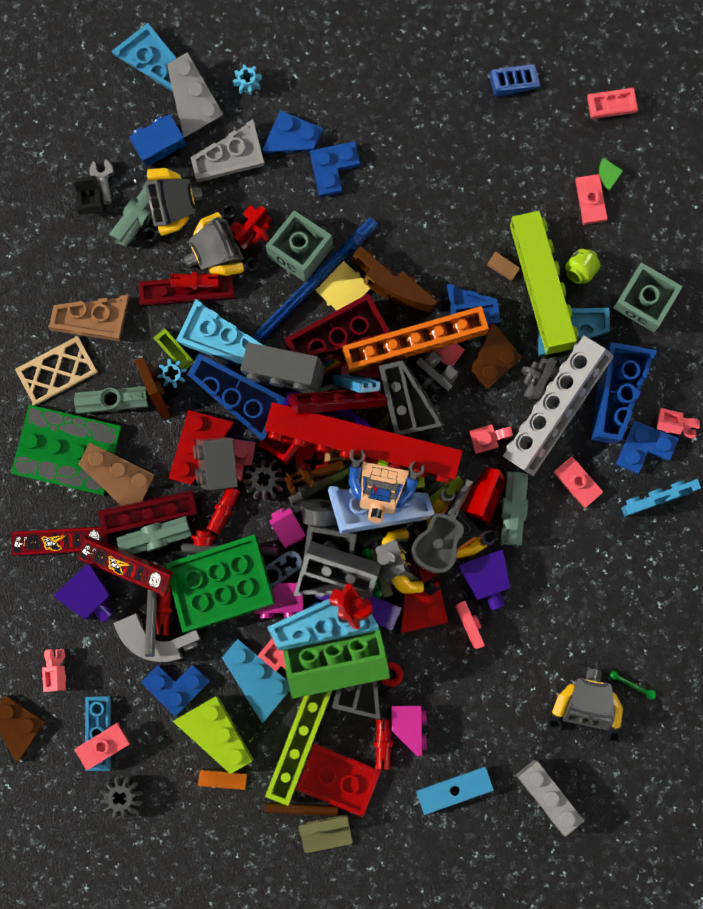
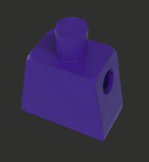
[457,550,510,611]
[54,563,114,623]

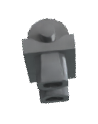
[521,358,560,400]

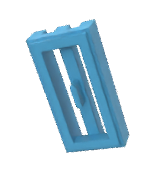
[333,373,380,393]

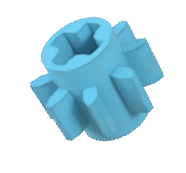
[233,64,262,96]
[157,359,187,388]

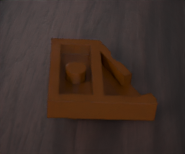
[0,695,46,762]

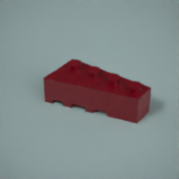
[285,293,390,359]

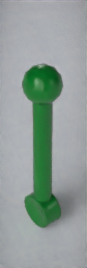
[363,548,383,598]
[609,671,656,700]

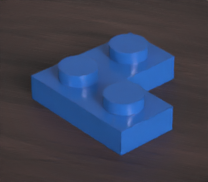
[310,141,360,198]
[616,420,679,474]
[141,665,210,717]

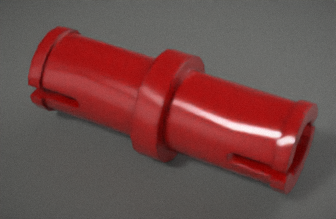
[170,271,219,290]
[206,487,241,535]
[156,587,173,636]
[374,718,393,770]

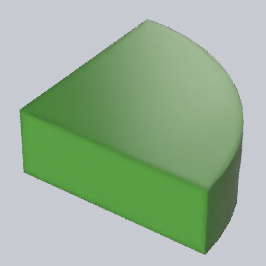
[599,158,623,192]

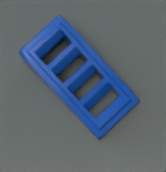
[490,64,540,97]

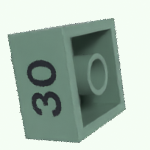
[266,211,333,282]
[613,262,683,332]

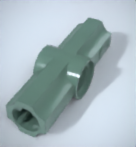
[109,186,152,247]
[74,386,149,414]
[500,472,528,546]
[117,516,192,555]

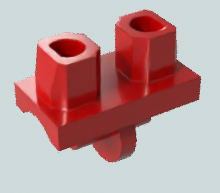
[230,205,273,251]
[329,584,373,630]

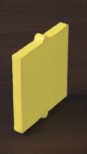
[315,261,370,311]

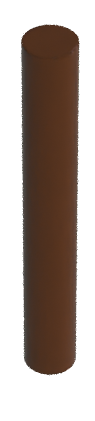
[264,803,338,816]

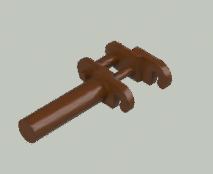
[284,460,344,495]

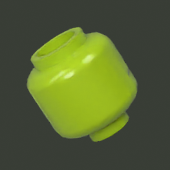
[565,249,601,284]

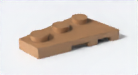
[49,295,129,341]
[78,443,154,505]

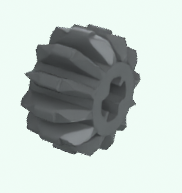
[100,776,142,819]

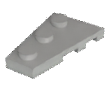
[167,52,223,138]
[191,119,265,182]

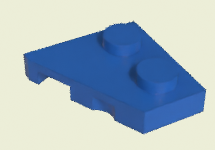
[262,111,323,154]
[447,284,501,325]

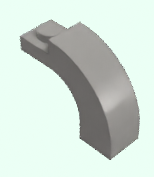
[113,614,202,662]

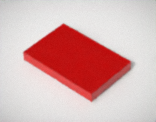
[295,743,381,817]

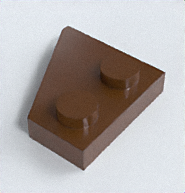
[470,323,522,389]
[134,357,171,420]

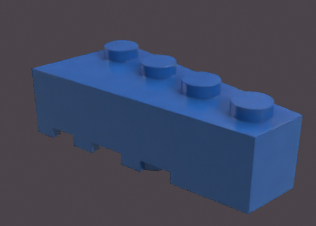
[590,342,657,444]
[187,354,285,441]

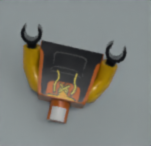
[426,484,499,558]

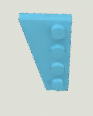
[176,300,264,367]
[268,597,379,651]

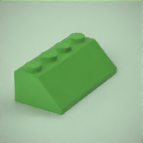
[283,623,390,699]

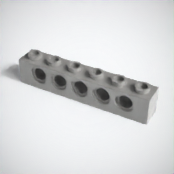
[503,336,614,476]

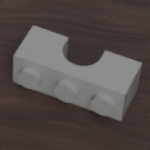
[516,760,584,837]

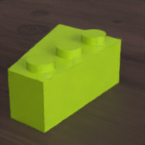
[173,696,254,774]

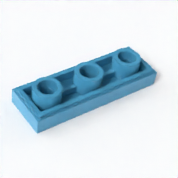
[85,696,111,771]
[416,766,494,815]

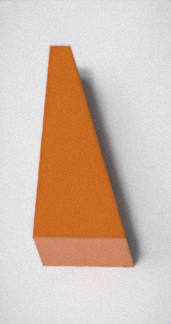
[198,769,247,790]

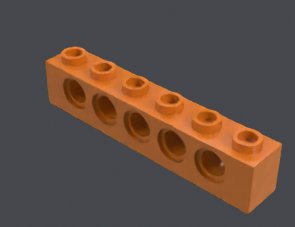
[343,306,489,374]

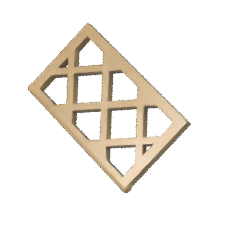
[15,336,98,406]

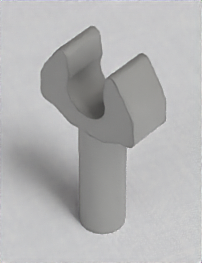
[89,159,114,204]

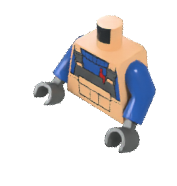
[349,449,425,523]

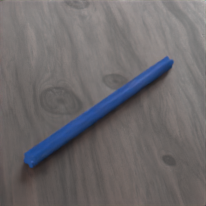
[222,218,378,371]

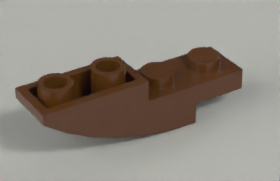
[352,246,437,313]

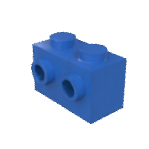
[129,115,186,168]

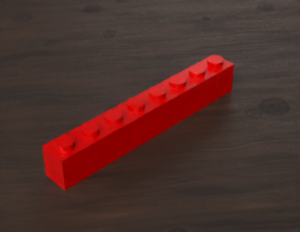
[264,402,462,484]

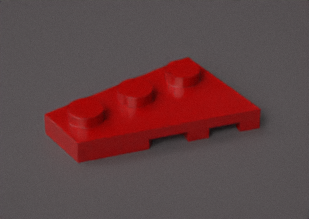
[169,410,235,485]
[401,566,448,633]

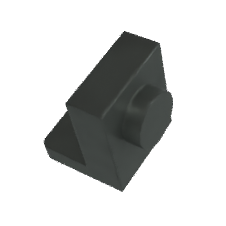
[73,175,103,215]
[358,528,384,550]

